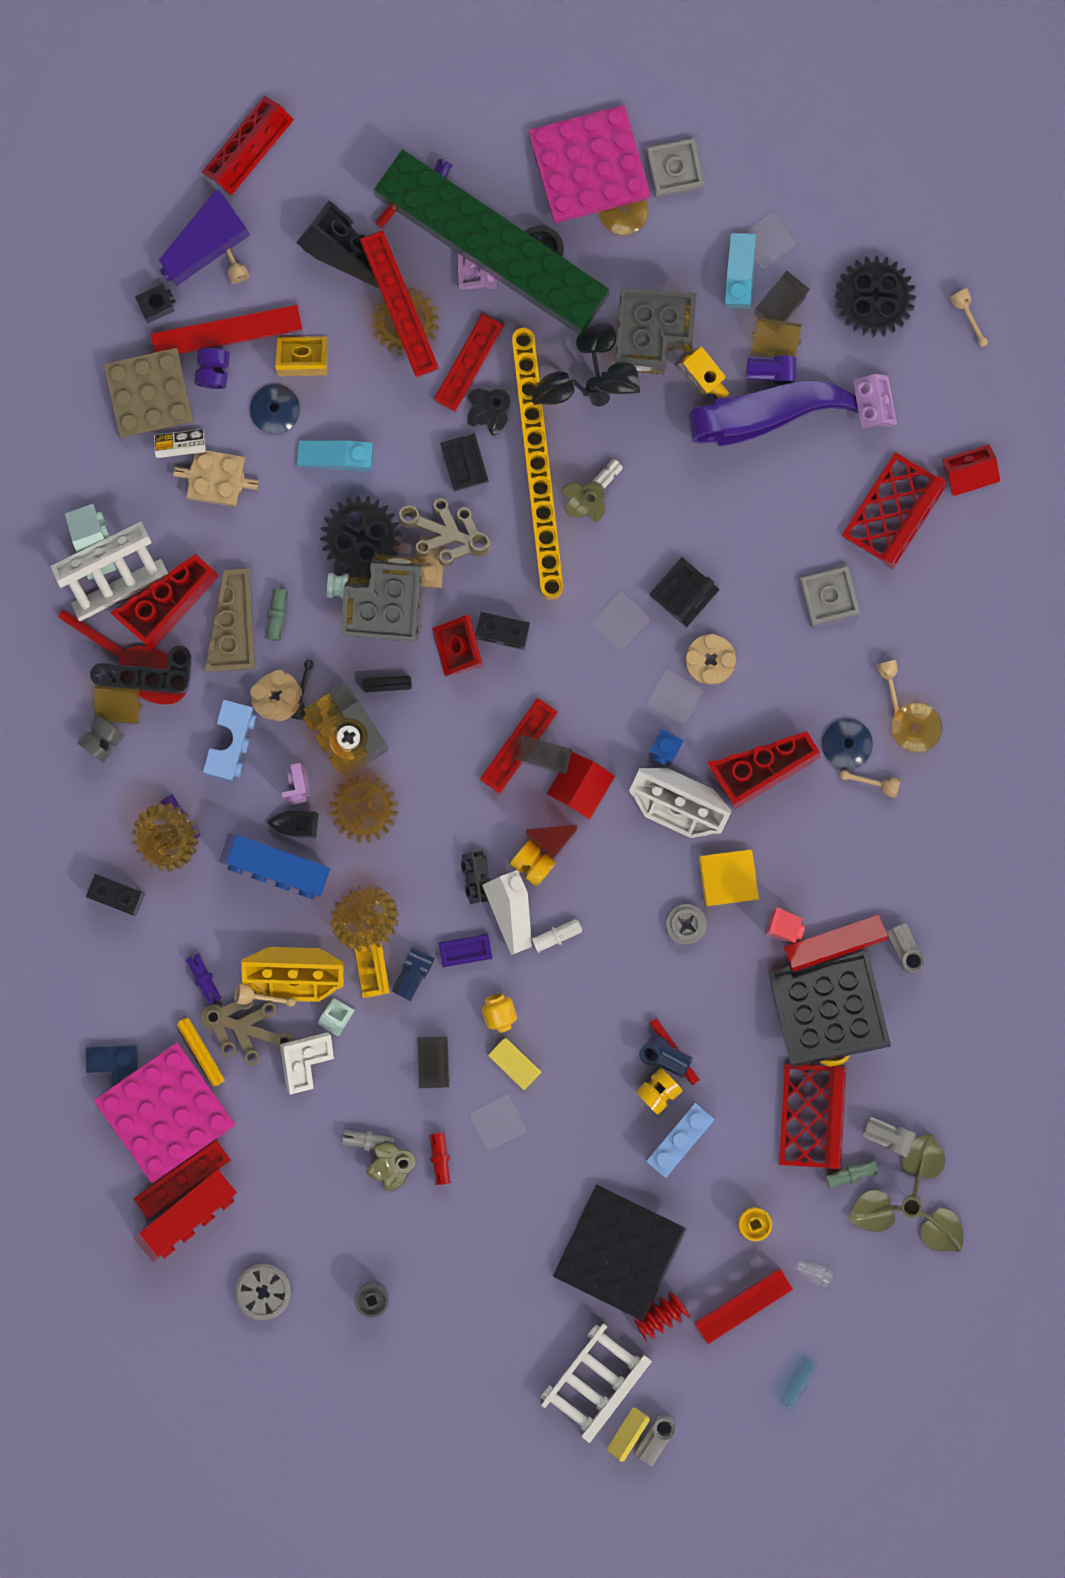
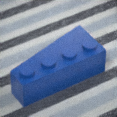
[219,834,331,899]

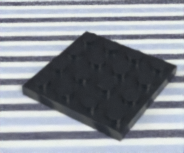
[768,950,891,1068]
[553,1184,687,1321]

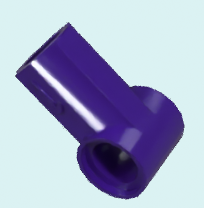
[747,355,796,384]

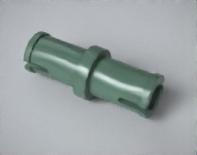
[265,589,289,641]
[825,1159,878,1189]

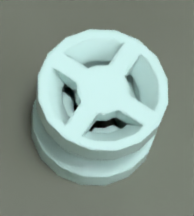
[327,573,349,599]

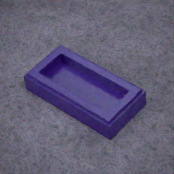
[439,934,493,968]

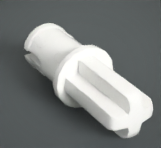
[531,919,582,953]

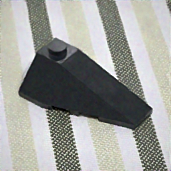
[296,200,379,288]

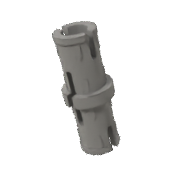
[342,1129,395,1151]

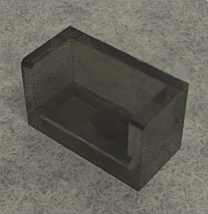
[754,271,810,332]
[511,736,572,774]
[417,1036,450,1088]

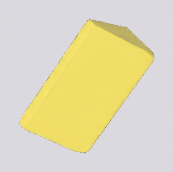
[488,1037,542,1090]
[607,1407,650,1462]

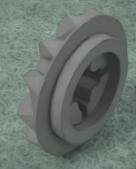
[666,904,707,945]

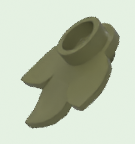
[561,481,606,522]
[366,1143,416,1191]

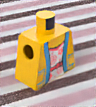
[676,346,729,399]

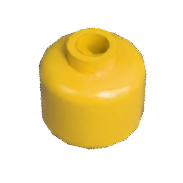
[481,993,517,1033]

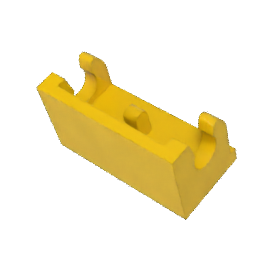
[354,943,390,998]

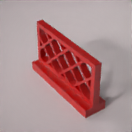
[841,452,947,569]
[779,1064,847,1169]

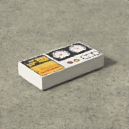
[154,429,206,458]

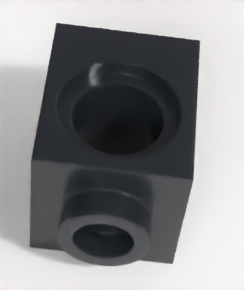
[135,284,176,324]

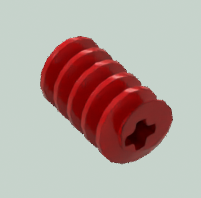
[633,1292,690,1343]

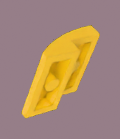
[698,850,759,907]

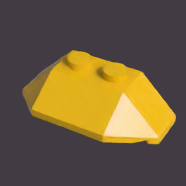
[242,947,344,1002]

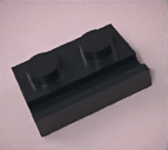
[440,433,489,492]

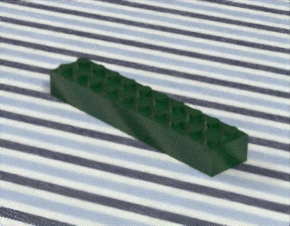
[374,149,610,336]

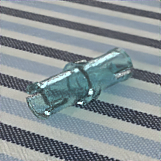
[779,1358,818,1410]

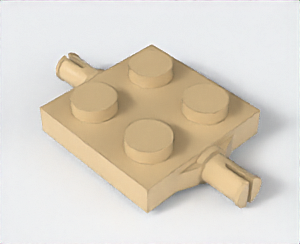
[173,451,259,507]

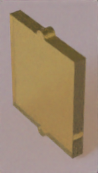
[752,318,801,357]
[92,686,142,724]

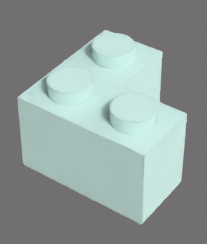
[65,504,117,580]

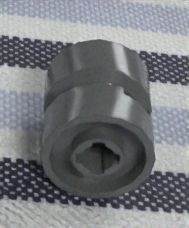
[77,716,125,763]
[355,1282,390,1318]

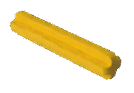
[177,1018,225,1087]

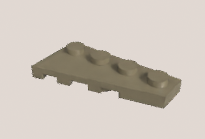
[205,569,255,672]

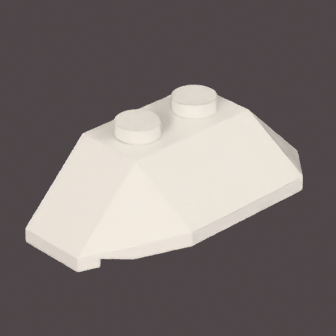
[629,768,731,838]

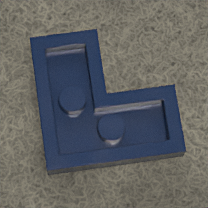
[86,1046,138,1087]

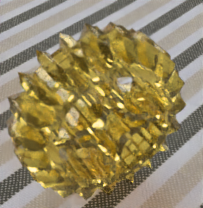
[372,288,439,355]
[330,775,398,843]
[132,803,199,871]
[331,885,399,952]

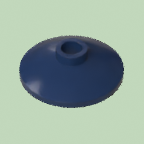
[250,384,300,434]
[822,719,873,769]

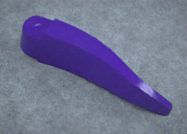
[688,381,859,447]

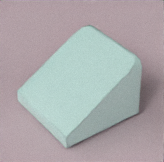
[318,997,355,1036]

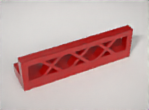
[202,96,294,196]
[694,1268,793,1344]

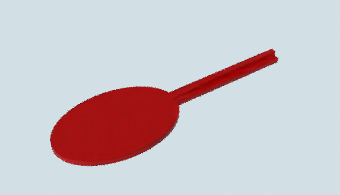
[58,609,186,705]

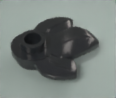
[467,388,511,436]

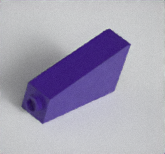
[159,189,250,286]

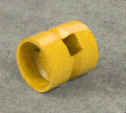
[509,840,557,887]
[635,1067,683,1115]
[737,1207,772,1241]

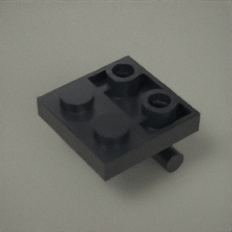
[649,557,720,628]

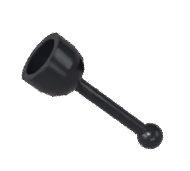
[290,660,314,720]

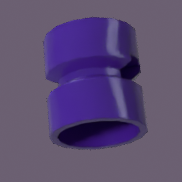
[194,348,230,389]

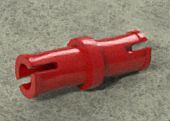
[429,1133,451,1185]

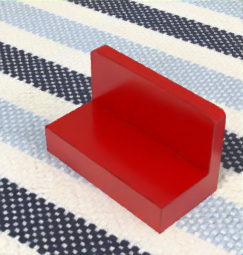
[941,444,1000,496]

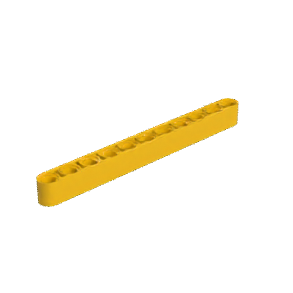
[512,328,563,600]

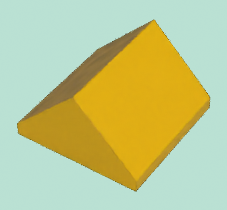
[275,336,328,376]

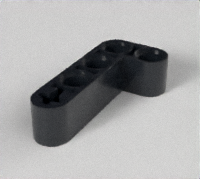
[90,645,192,696]

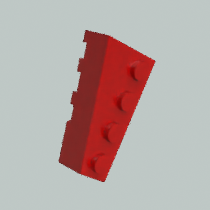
[110,554,219,651]
[707,731,820,810]
[134,1169,237,1263]

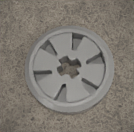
[235,1264,291,1320]

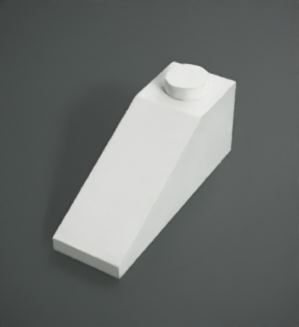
[482,870,532,955]

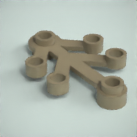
[398,498,491,567]
[201,1000,295,1066]

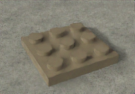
[103,348,194,438]

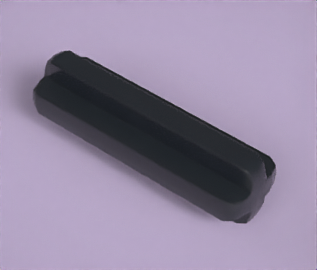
[362,675,412,693]

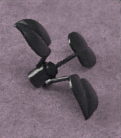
[532,323,640,407]

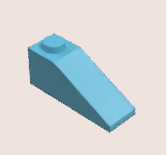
[725,233,756,309]
[297,441,374,472]

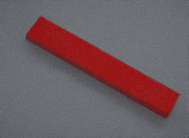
[360,230,439,378]
[151,305,303,355]

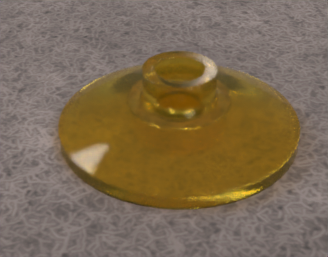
[599,200,649,235]
[892,702,942,753]

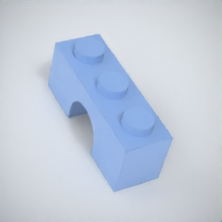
[203,700,257,782]
[646,1103,715,1178]

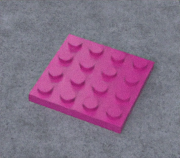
[528,105,651,224]
[94,1041,236,1183]

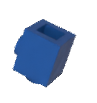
[649,729,684,766]

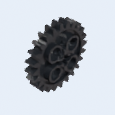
[834,256,916,338]
[320,495,402,577]

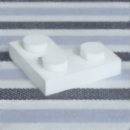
[280,1033,334,1095]

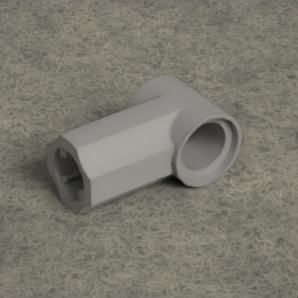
[886,923,925,974]
[862,1117,917,1158]
[634,1414,676,1466]

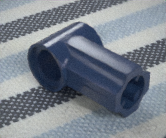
[391,947,435,1001]
[639,1035,693,1078]

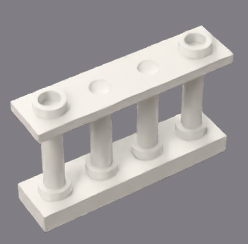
[50,522,168,621]
[540,1322,652,1443]

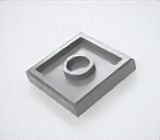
[646,138,705,197]
[799,565,861,627]

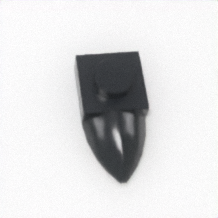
[267,811,319,838]

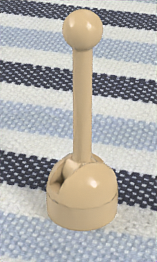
[226,249,249,284]
[949,288,988,347]
[876,660,903,721]
[840,770,901,798]
[234,984,296,1007]

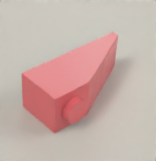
[765,908,805,944]

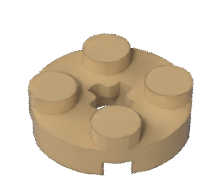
[686,634,736,685]
[250,670,302,721]

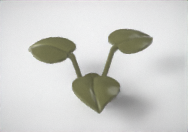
[848,1134,964,1252]

